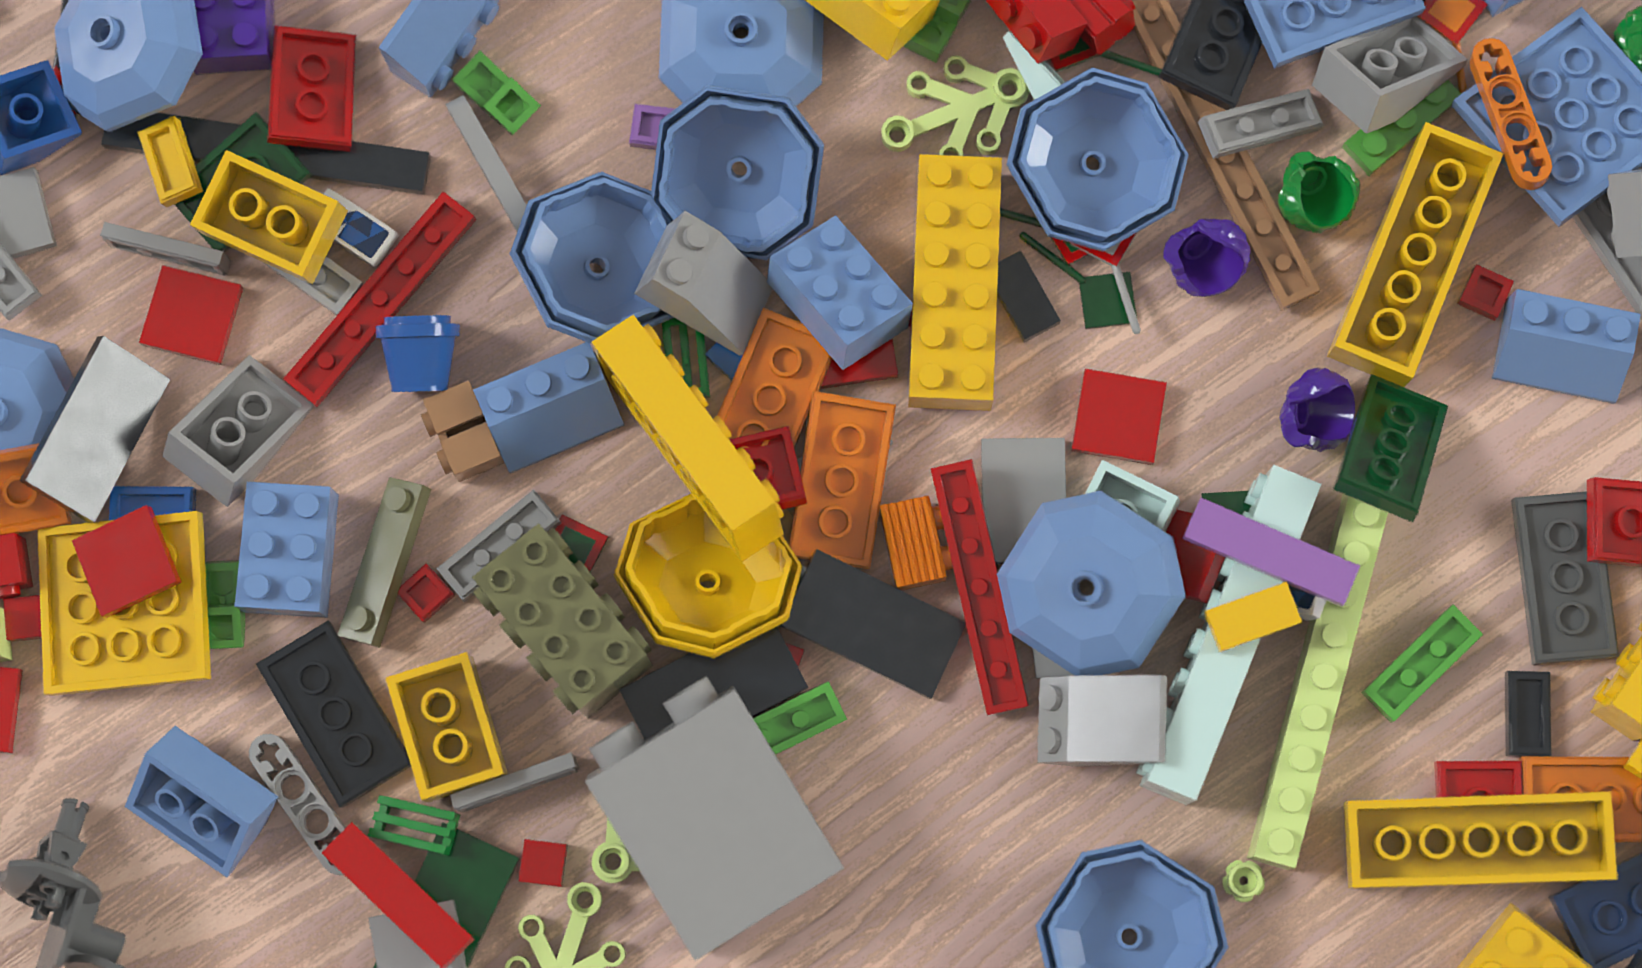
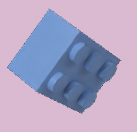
[767,215,913,370]
[235,482,339,618]

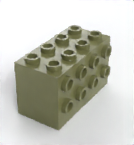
[472,523,653,719]

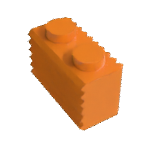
[880,496,953,591]

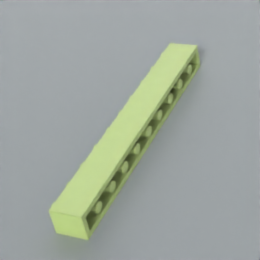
[1247,494,1388,870]

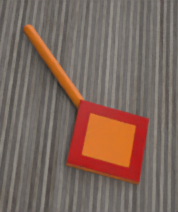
[1417,0,1488,94]

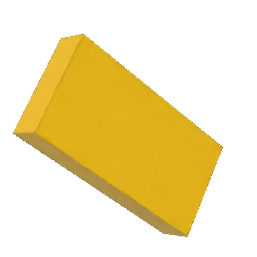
[138,116,203,208]
[1204,582,1302,653]

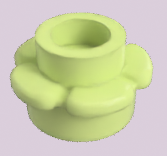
[1222,860,1265,902]

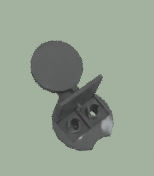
[0,798,125,968]

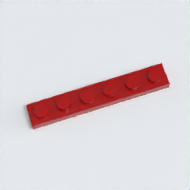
[283,191,476,407]
[931,459,1029,715]

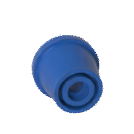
[376,315,460,392]

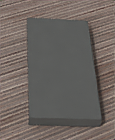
[1511,491,1619,665]

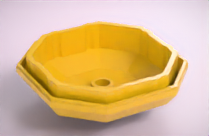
[614,494,803,658]

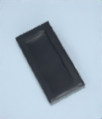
[997,250,1061,343]
[1505,671,1551,757]

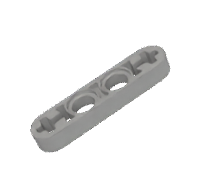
[445,95,527,232]
[249,734,346,875]

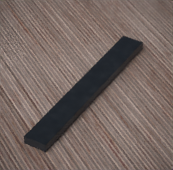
[101,112,431,195]

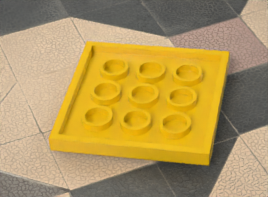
[37,511,211,696]

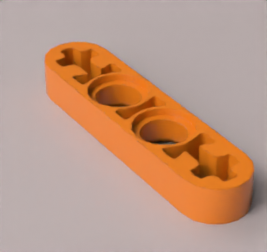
[1469,38,1552,190]

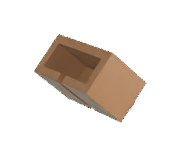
[421,380,505,482]

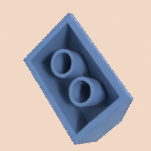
[378,0,499,98]
[1492,289,1641,404]
[473,342,625,474]
[125,726,278,877]

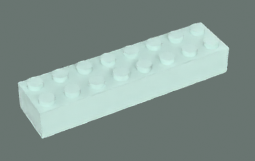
[1136,465,1321,805]

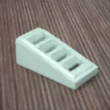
[1003,31,1065,100]

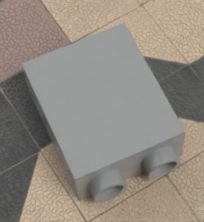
[585,676,844,960]

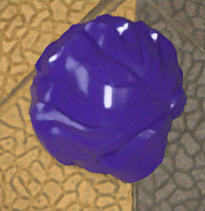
[1163,218,1251,297]
[1279,367,1355,452]

